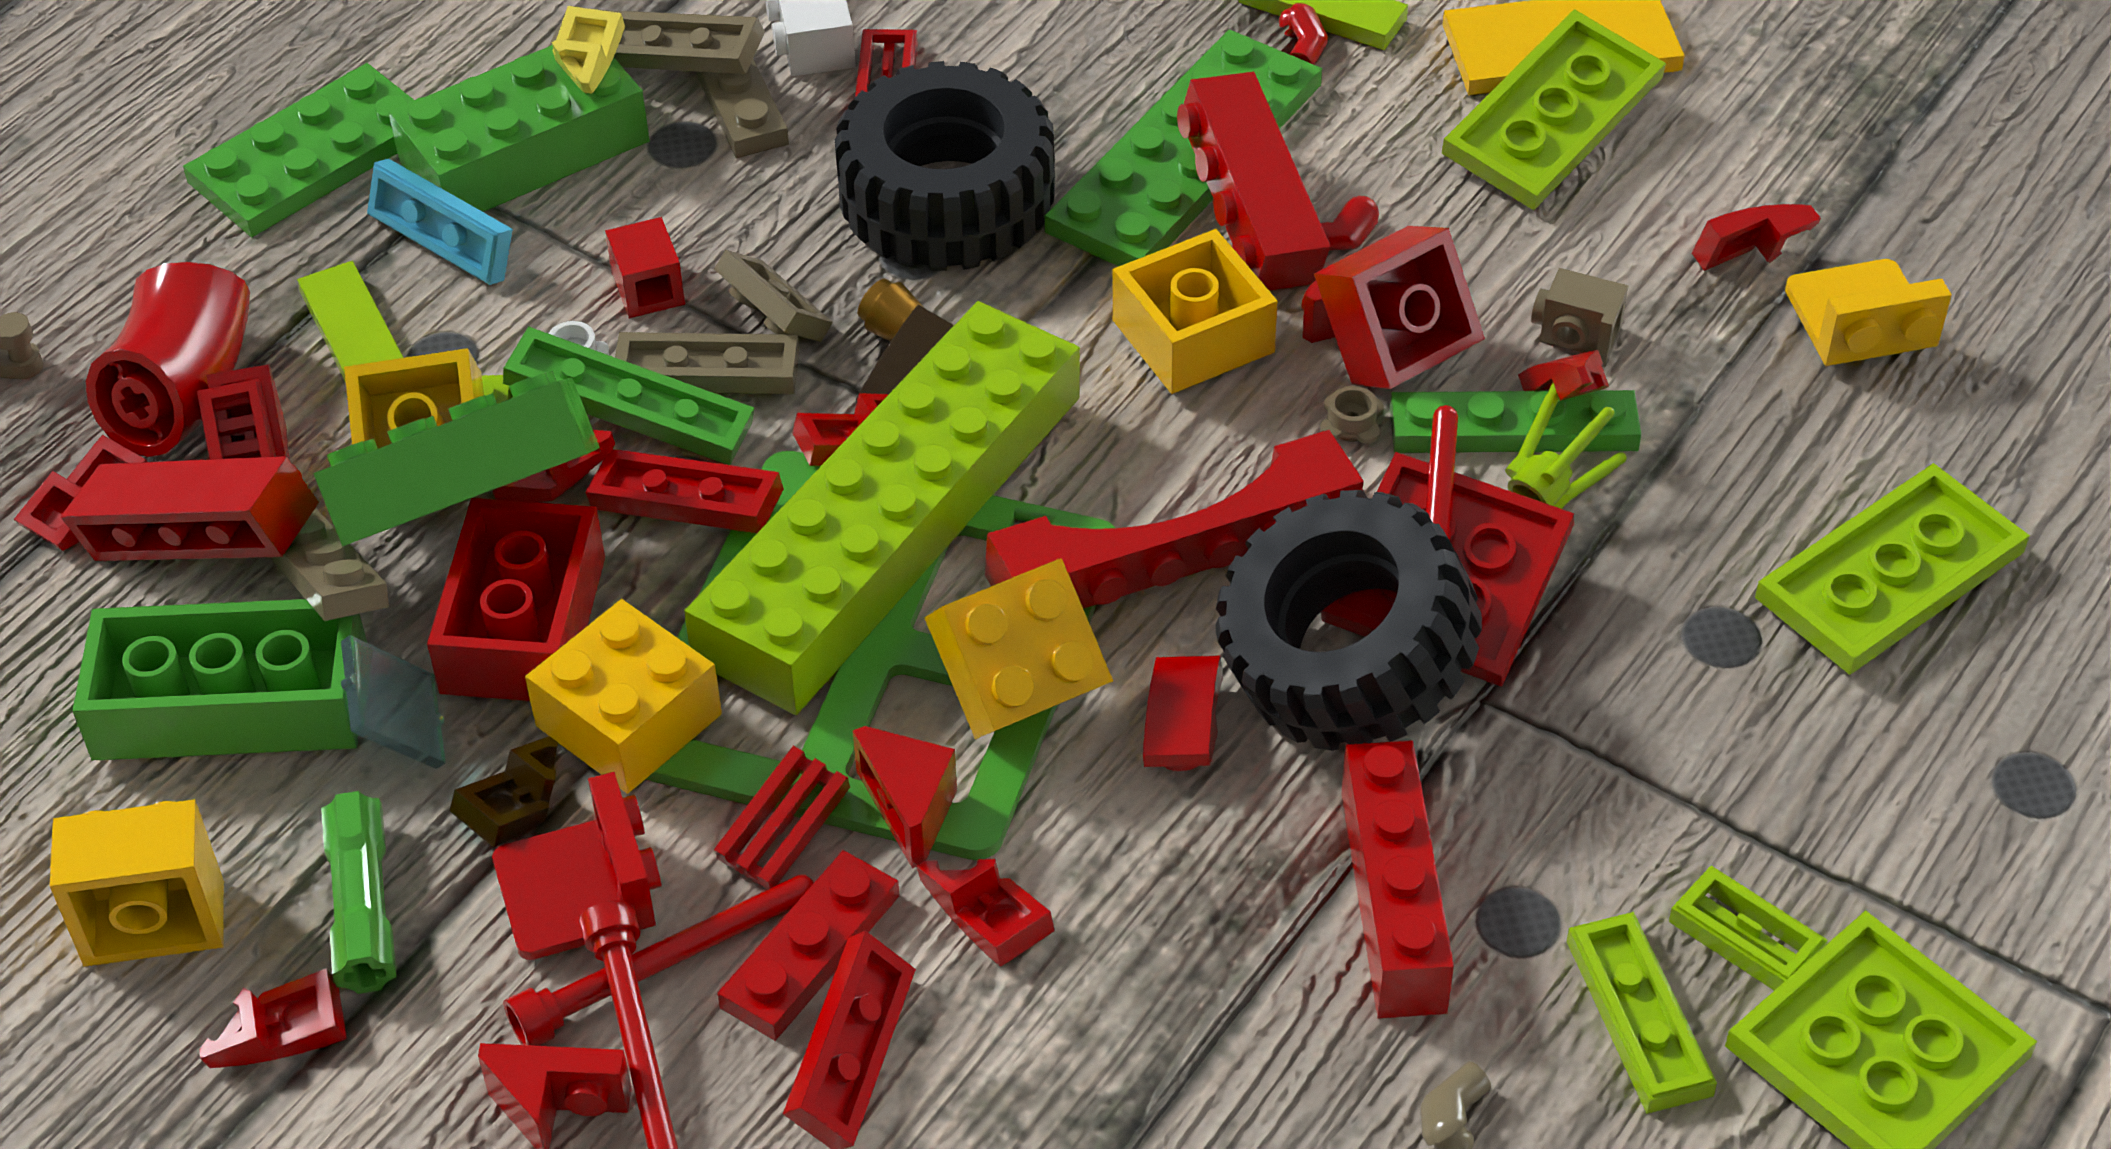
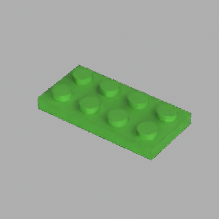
[183,63,414,238]

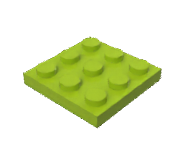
[1725,910,2037,1149]

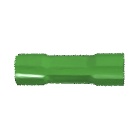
[321,791,397,994]

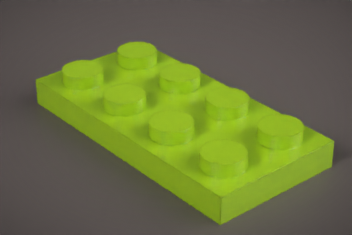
[1441,9,1666,210]
[1755,463,2030,675]

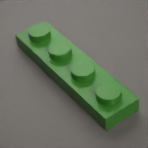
[503,326,754,465]
[1390,390,1641,453]

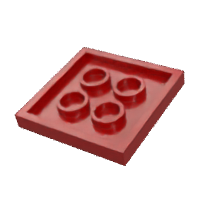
[1321,452,1574,687]

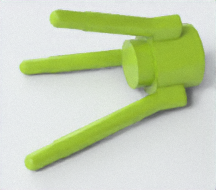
[1505,383,1627,509]

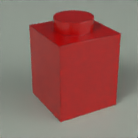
[605,217,686,319]

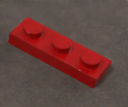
[586,449,784,533]
[717,850,900,1041]
[783,931,916,1149]

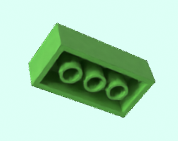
[389,45,650,212]
[313,371,600,547]
[73,599,369,761]

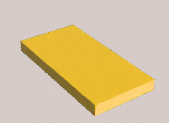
[1442,0,1685,95]

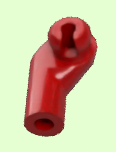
[1279,3,1328,65]
[1321,196,1379,251]

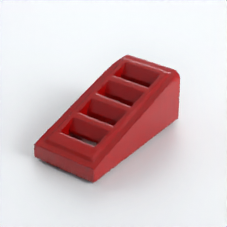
[197,379,277,459]

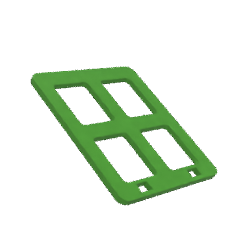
[645,451,1115,860]

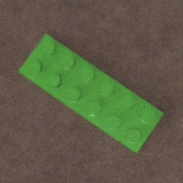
[1045,29,1322,266]

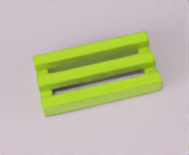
[1669,866,1828,990]

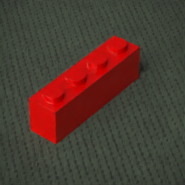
[1177,71,1331,291]
[60,456,319,561]
[1341,740,1454,1019]

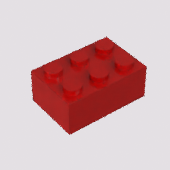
[427,498,605,701]

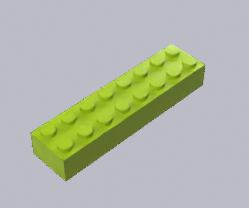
[684,301,1080,716]

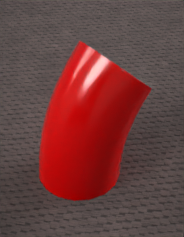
[85,262,250,457]

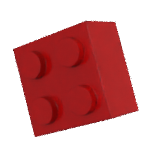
[1314,225,1485,389]

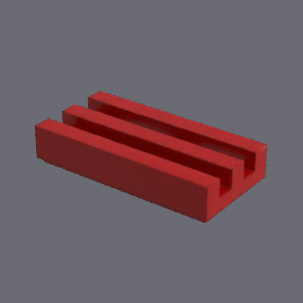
[855,29,918,97]
[714,745,850,890]

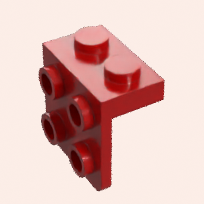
[492,772,662,960]

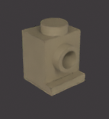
[1531,268,1628,367]

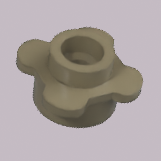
[1320,386,1384,444]

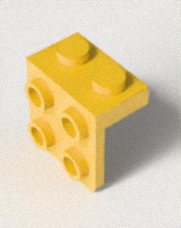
[1785,259,1952,366]

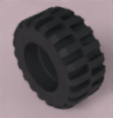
[834,61,1055,271]
[1215,490,1482,751]

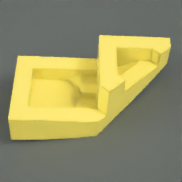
[551,6,625,94]

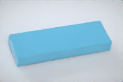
[367,159,513,285]

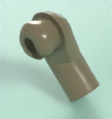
[1420,1061,1491,1149]

